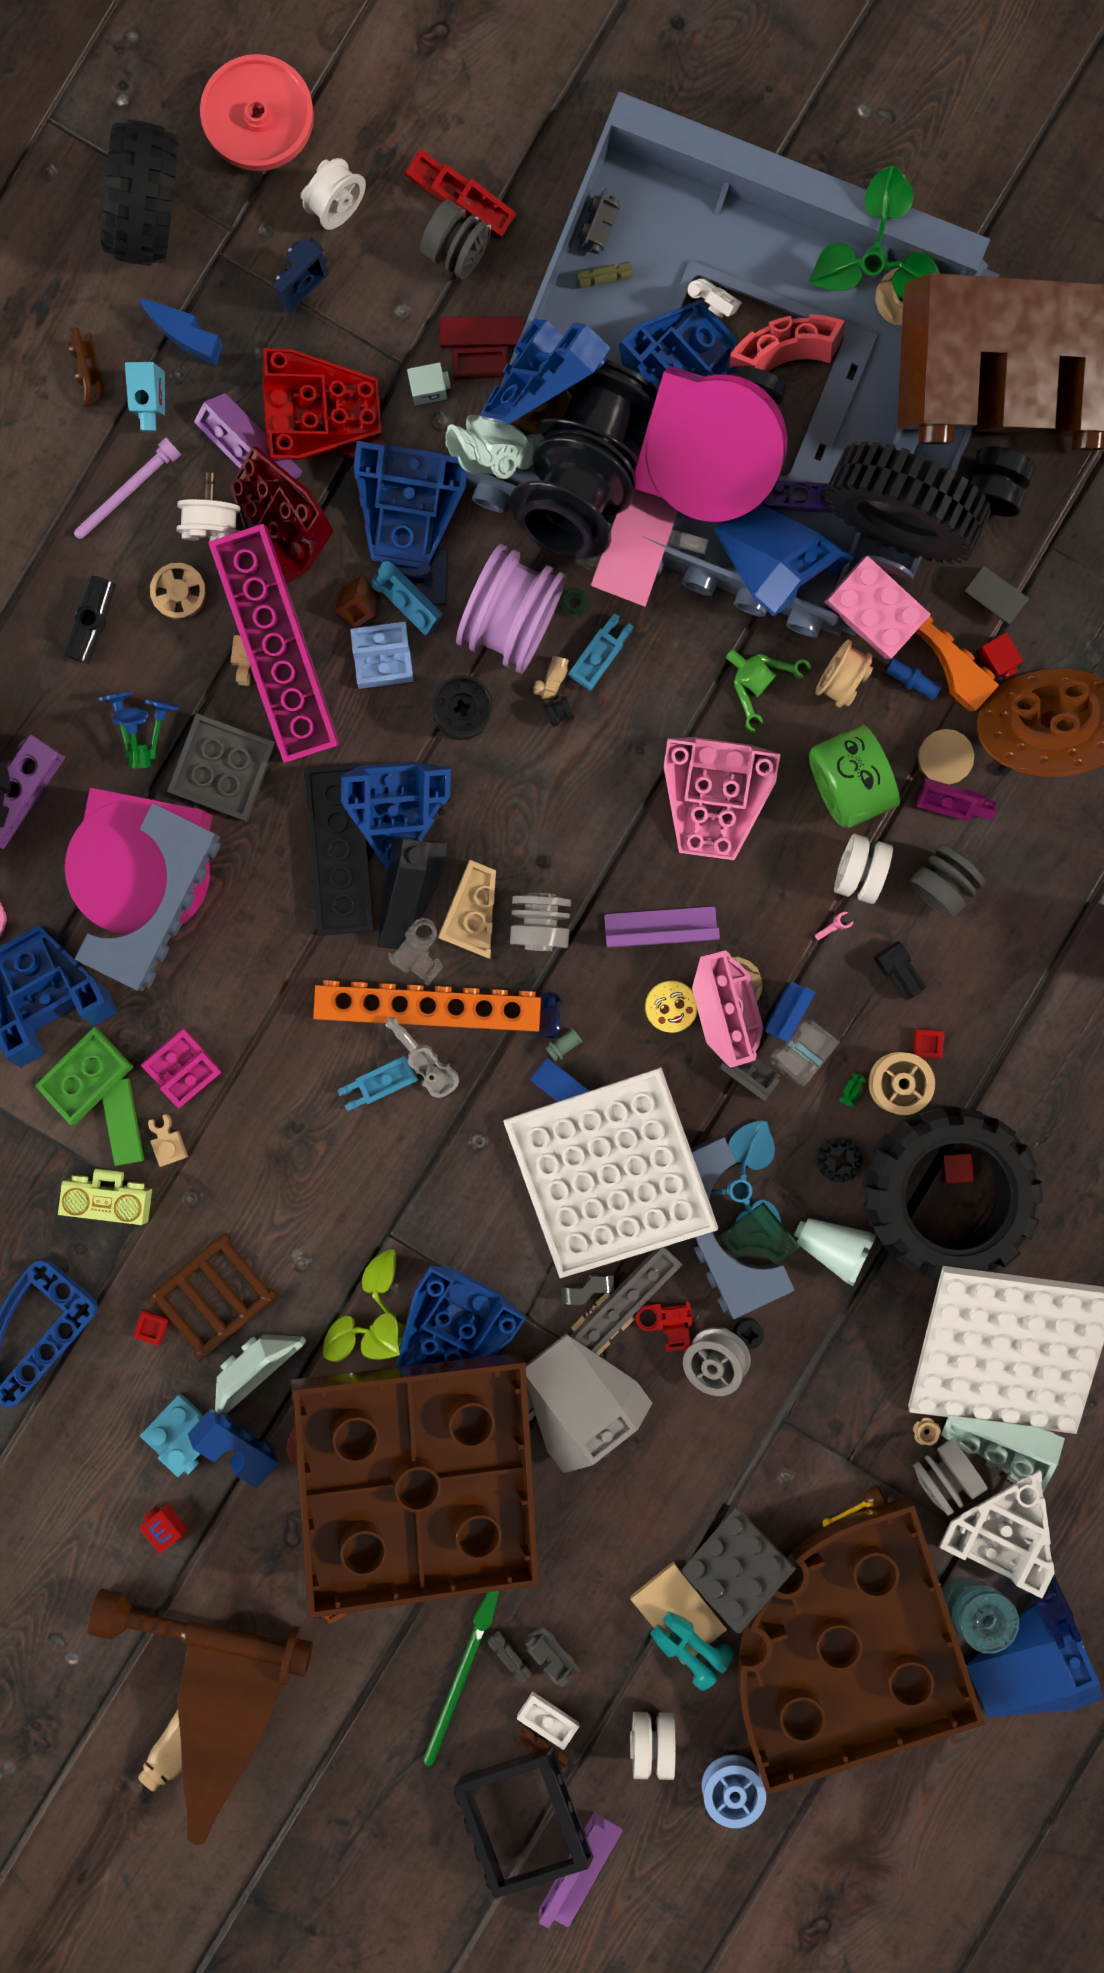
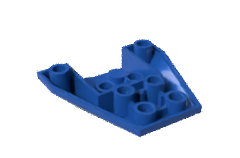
[714,503,854,616]
[395,1266,526,1367]
[965,1594,1102,1717]

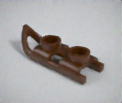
[68,328,103,407]

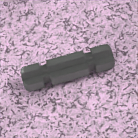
[488,1631,531,1683]

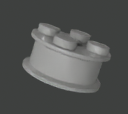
[683,1328,751,1396]

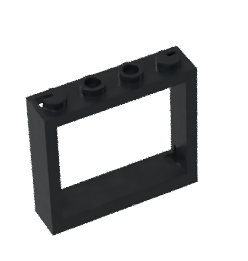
[454,1746,594,1899]

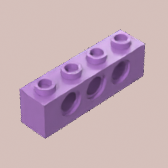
[0,734,66,849]

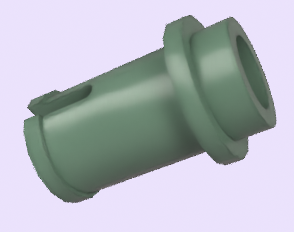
[545,1028,582,1061]

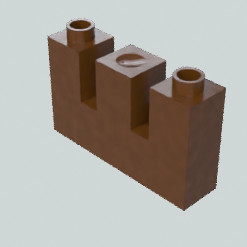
[897,273,1104,451]

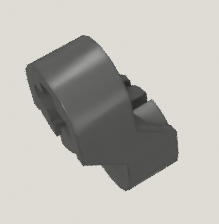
[561,1273,615,1305]

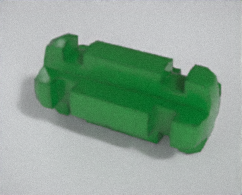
[839,1073,867,1107]

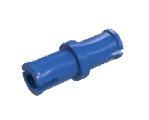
[884,658,942,700]

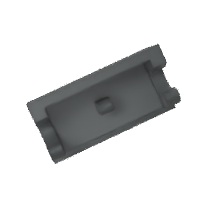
[964,566,1029,625]
[717,1058,781,1101]

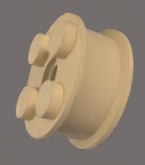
[815,640,873,708]
[868,1052,935,1115]

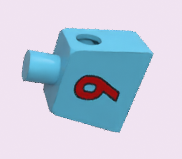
[125,362,165,432]

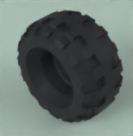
[101,119,179,266]

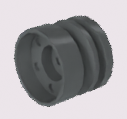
[420,199,491,279]
[908,844,986,920]

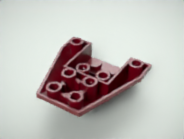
[230,447,334,584]

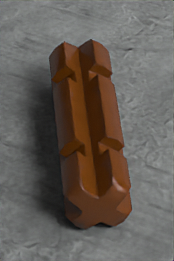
[517,1728,568,1770]

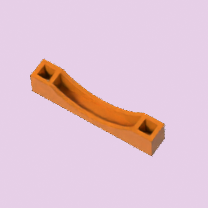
[915,616,999,712]

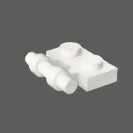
[688,279,742,318]

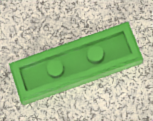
[102,1078,144,1166]

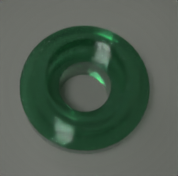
[561,588,589,617]

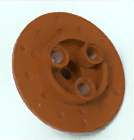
[977,669,1104,777]

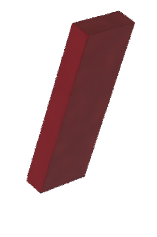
[440,317,524,348]

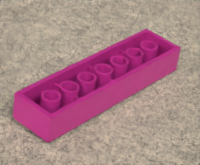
[208,524,340,763]

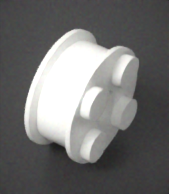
[301,158,366,230]

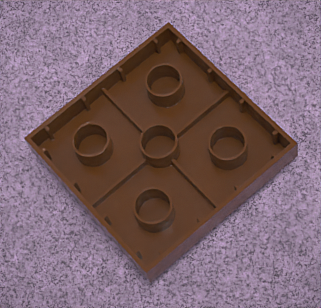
[291,1353,538,1619]

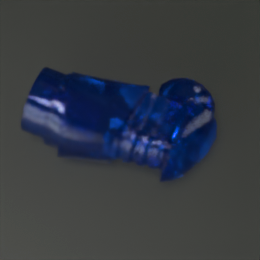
[541,992,563,1039]

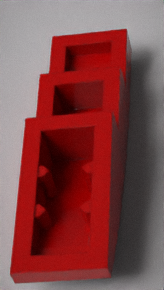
[404,149,517,238]

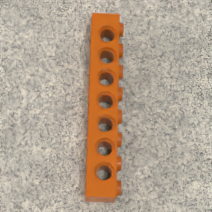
[313,980,541,1031]

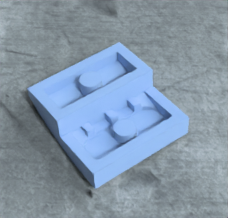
[350,622,414,689]

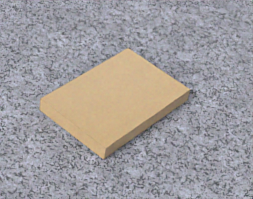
[630,1561,727,1665]

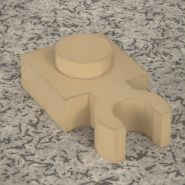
[148,1114,188,1167]

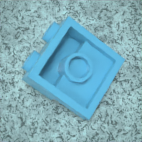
[140,1393,204,1477]

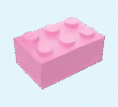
[823,556,931,659]

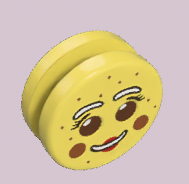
[645,981,698,1033]

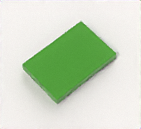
[35,1027,134,1126]

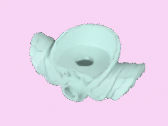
[445,415,544,479]

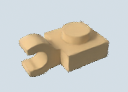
[231,635,251,686]

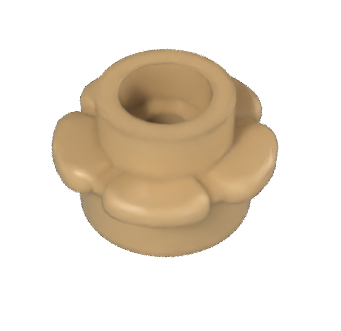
[913,1418,941,1445]

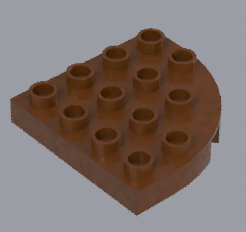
[737,1496,985,1795]

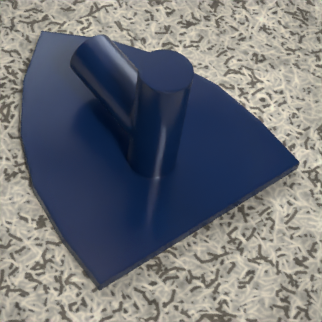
[394,548,447,605]

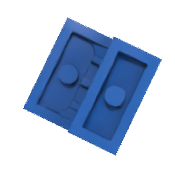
[763,982,816,1043]

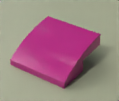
[141,1027,221,1109]

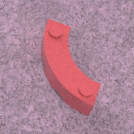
[730,314,845,371]

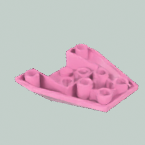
[664,737,781,860]

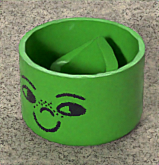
[809,724,900,828]

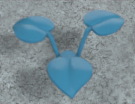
[710,1121,782,1250]

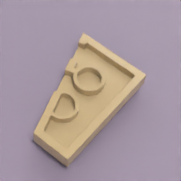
[438,860,496,959]

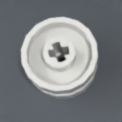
[834,833,893,904]
[630,1712,675,1780]

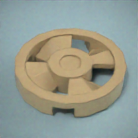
[150,563,207,620]

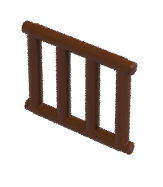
[147,1233,278,1361]

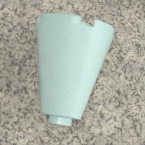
[794,1218,877,1286]

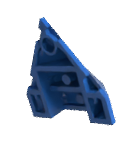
[341,762,451,870]

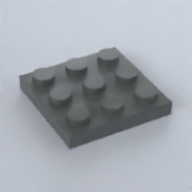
[167,713,276,822]
[681,1507,796,1634]

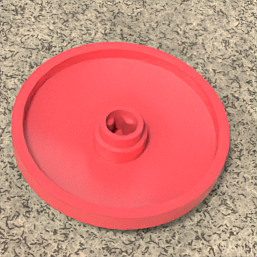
[200,54,314,171]

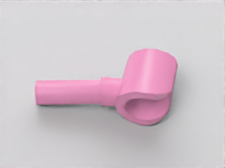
[814,912,853,941]

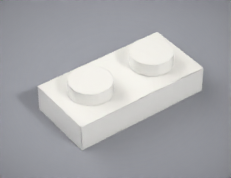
[517,1691,579,1750]

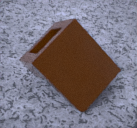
[335,576,380,628]

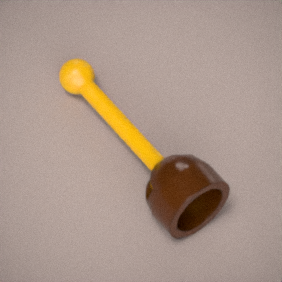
[822,1485,887,1527]

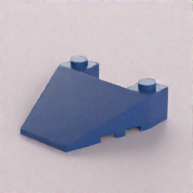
[480,319,611,425]
[0,925,118,1068]

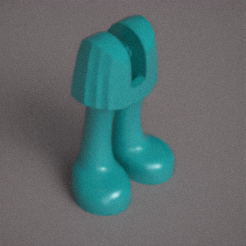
[650,1611,734,1691]

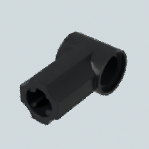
[874,941,926,1001]

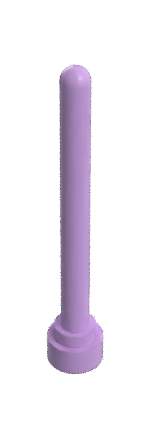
[74,437,181,539]

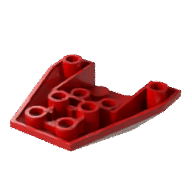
[262,348,382,460]

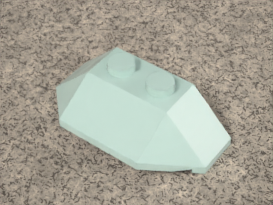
[215,1334,307,1414]

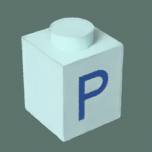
[407,363,451,406]

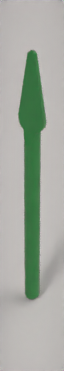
[423,1591,499,1766]

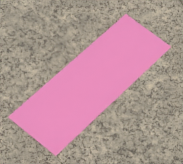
[591,489,678,607]

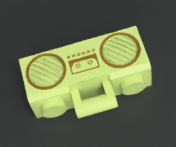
[58,1169,152,1225]

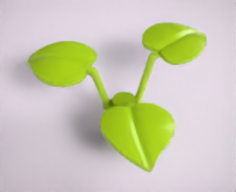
[323,1249,405,1362]

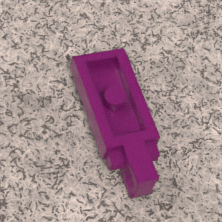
[915,778,997,821]

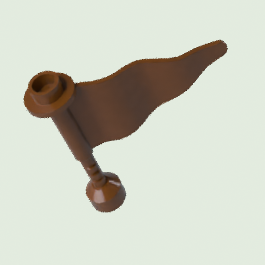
[88,1588,313,1845]

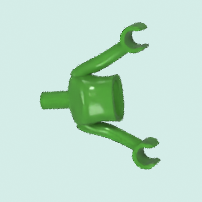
[726,649,811,733]

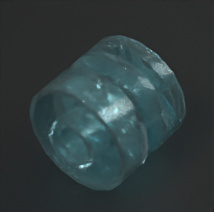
[947,1580,1019,1653]

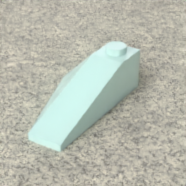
[941,1415,1065,1492]

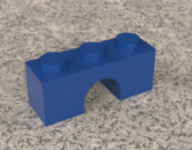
[188,1408,279,1488]

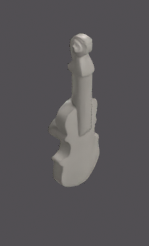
[385,1017,459,1098]

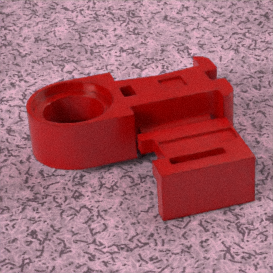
[635,1301,692,1352]

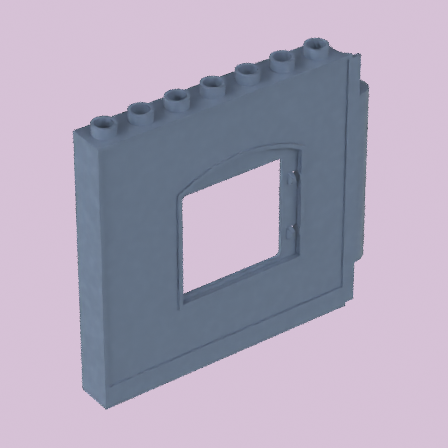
[466,92,1000,637]

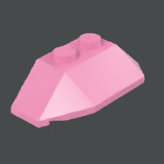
[692,950,763,1068]

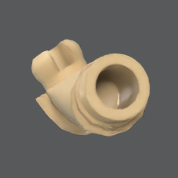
[533,656,569,700]

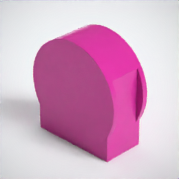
[635,366,787,522]
[65,788,213,935]

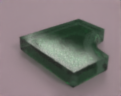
[719,1202,800,1265]

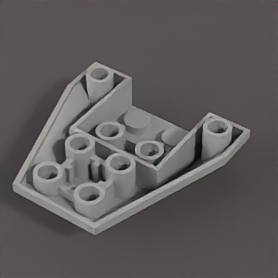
[526,1334,652,1473]

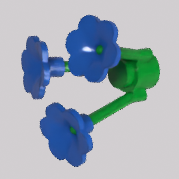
[98,691,180,768]

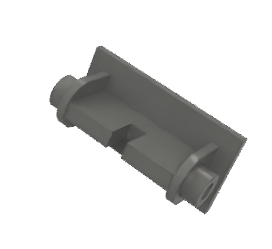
[578,188,620,254]
[524,1627,580,1687]

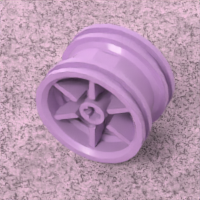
[456,544,567,674]

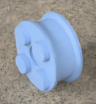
[702,1754,766,1828]

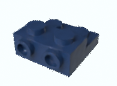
[273,236,329,314]

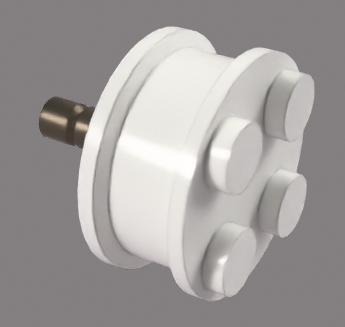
[177,472,241,541]

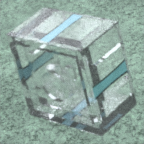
[771,1020,840,1087]

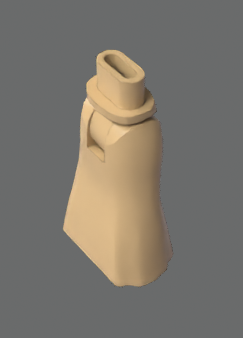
[138,1709,182,1791]

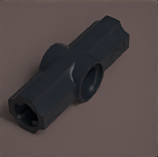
[64,576,117,664]

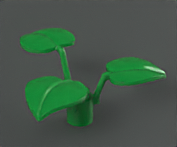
[809,165,939,299]

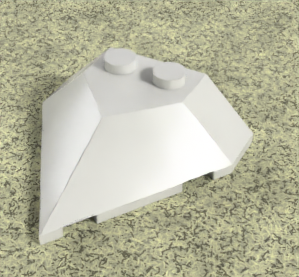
[939,1469,1055,1598]

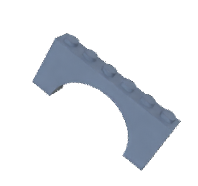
[74,803,221,991]
[690,1134,795,1319]

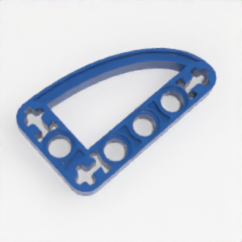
[0,1259,98,1408]

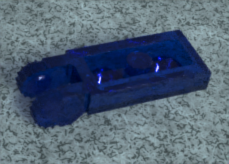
[1031,1575,1082,1649]

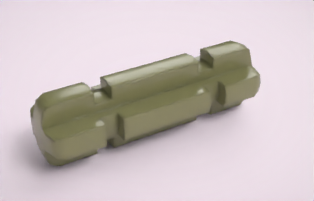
[577,261,633,288]

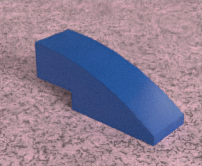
[140,298,223,366]

